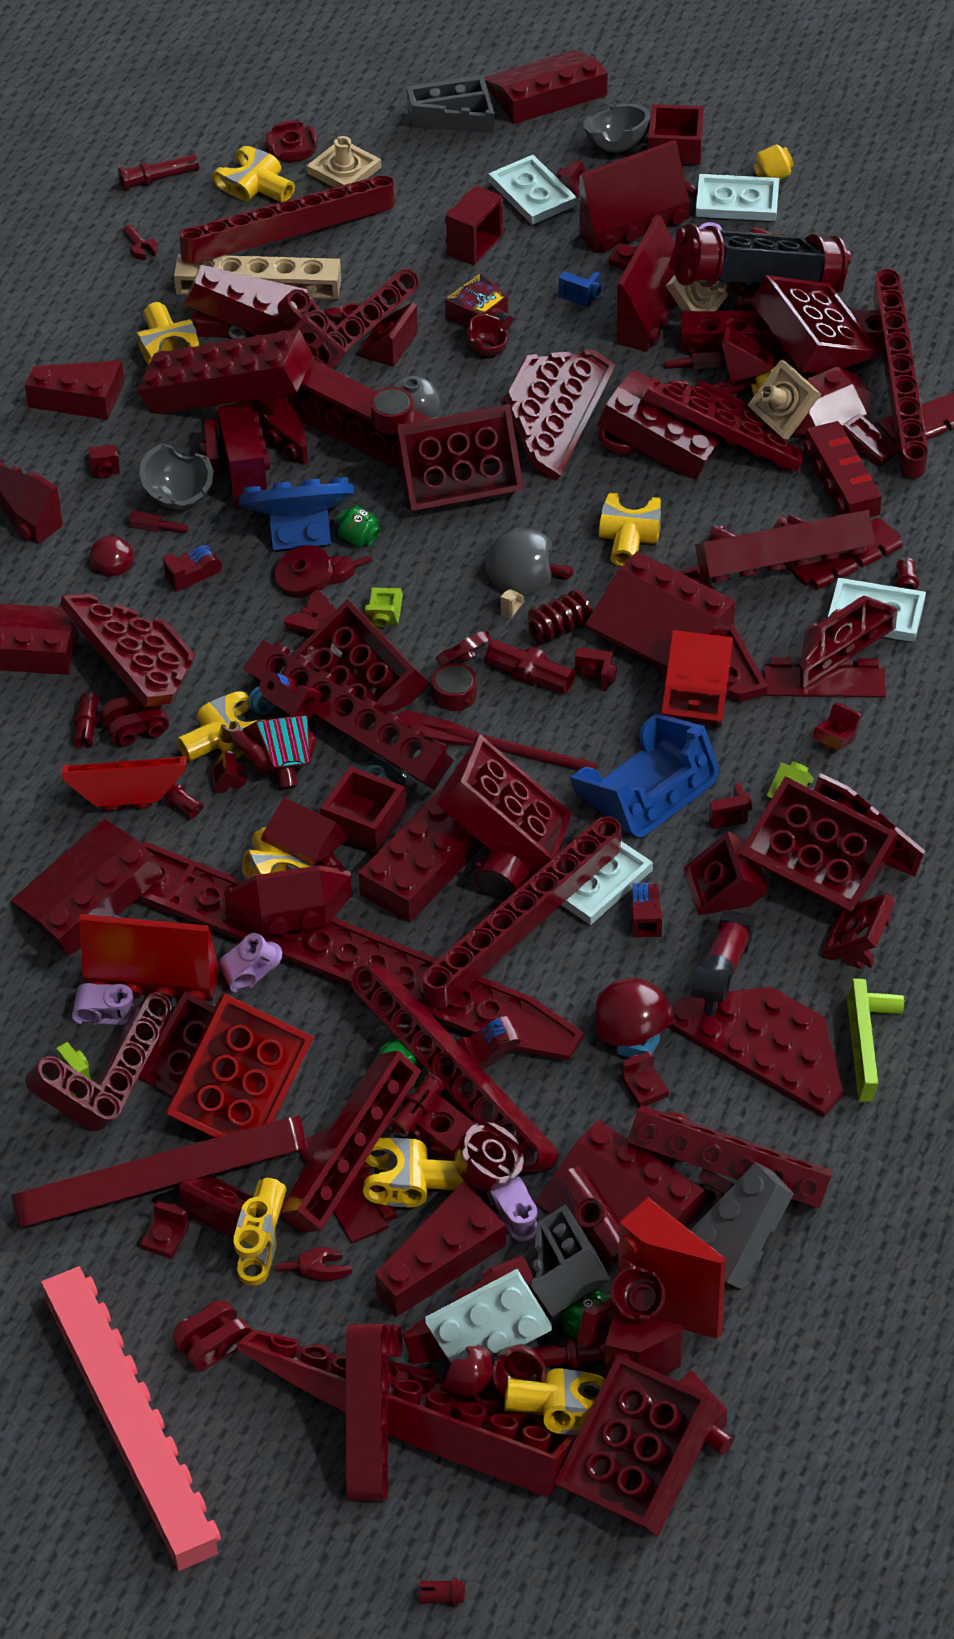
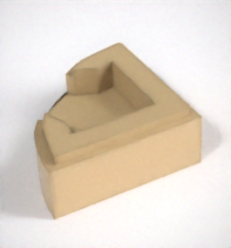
[501,589,525,618]

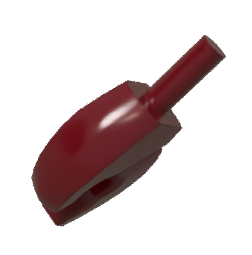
[326,555,372,585]
[276,1247,352,1282]

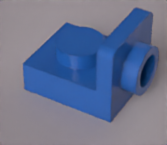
[558,272,602,307]

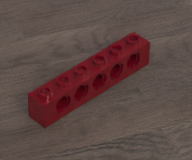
[627,1105,833,1208]

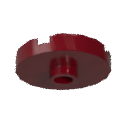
[266,121,318,162]
[275,545,333,598]
[435,631,492,667]

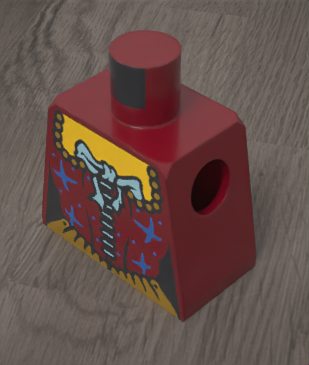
[445,273,513,331]

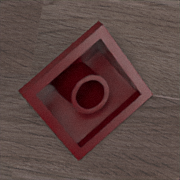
[355,302,418,367]
[721,324,774,382]
[261,797,347,866]
[179,1175,253,1238]

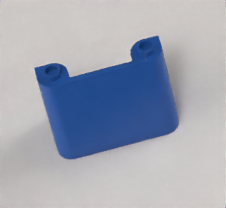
[569,713,719,837]

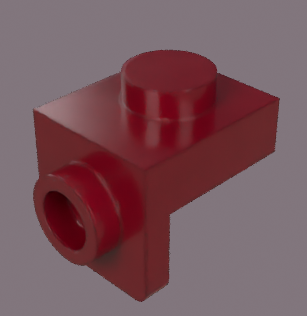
[812,703,861,750]

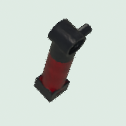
[691,909,755,1016]

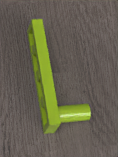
[846,978,904,1102]

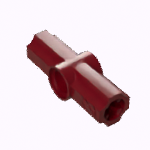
[484,640,576,694]
[554,1166,619,1266]

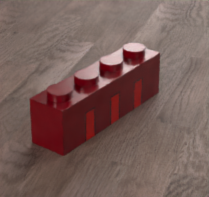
[803,421,882,517]

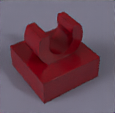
[555,161,586,199]
[211,750,247,793]
[697,1169,734,1206]

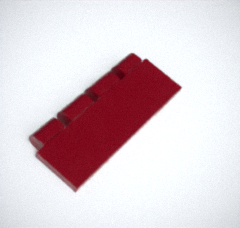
[877,392,954,444]
[786,517,903,590]
[764,657,886,698]
[299,1127,398,1244]

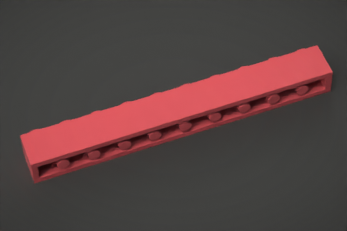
[41,1266,221,1571]

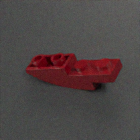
[239,395,308,465]

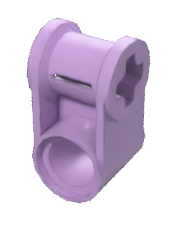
[219,933,282,993]
[72,983,135,1025]
[487,1176,538,1242]

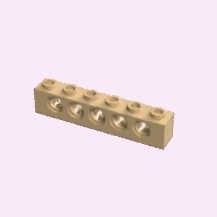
[174,254,341,299]

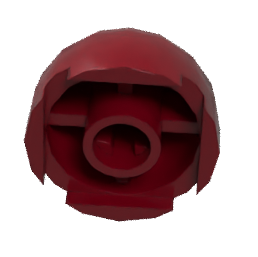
[454,1123,524,1192]

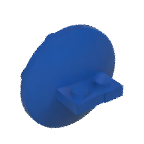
[238,478,355,550]

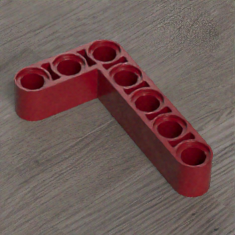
[277,269,419,364]
[25,992,172,1131]
[346,1323,403,1501]

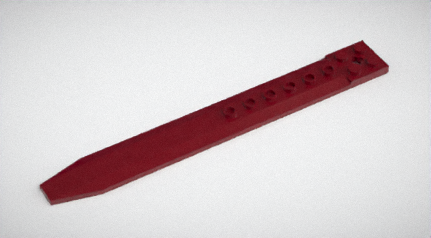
[135,841,584,1061]

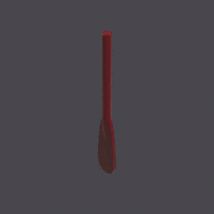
[397,711,598,771]

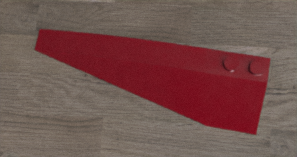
[237,1330,577,1497]

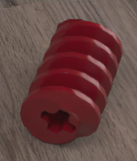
[526,590,593,646]

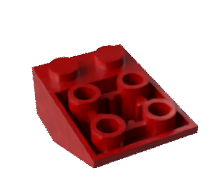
[662,630,733,727]

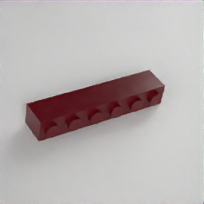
[695,510,875,583]
[279,1051,421,1233]

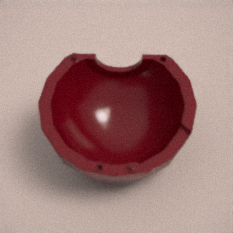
[596,977,674,1046]

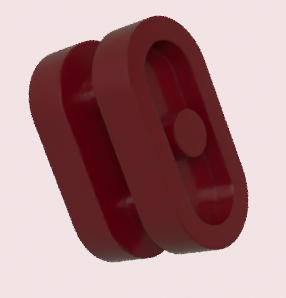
[100,694,169,746]
[172,1300,253,1372]

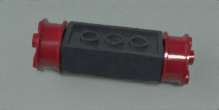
[669,224,851,294]

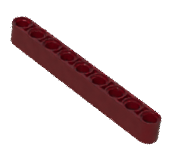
[179,175,395,263]
[873,268,928,479]
[423,817,621,1009]
[351,966,558,1172]
[10,1115,308,1228]

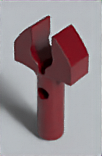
[123,225,158,260]

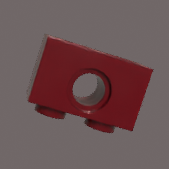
[407,1095,478,1161]

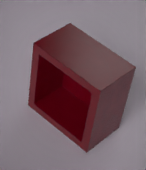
[648,104,704,165]
[445,185,503,266]
[320,766,406,854]

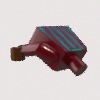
[219,714,317,789]

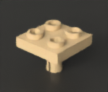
[307,136,382,188]
[666,275,728,311]
[748,360,821,440]

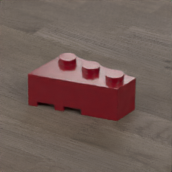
[25,360,125,420]

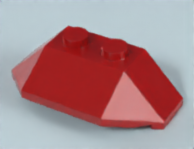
[61,756,187,810]

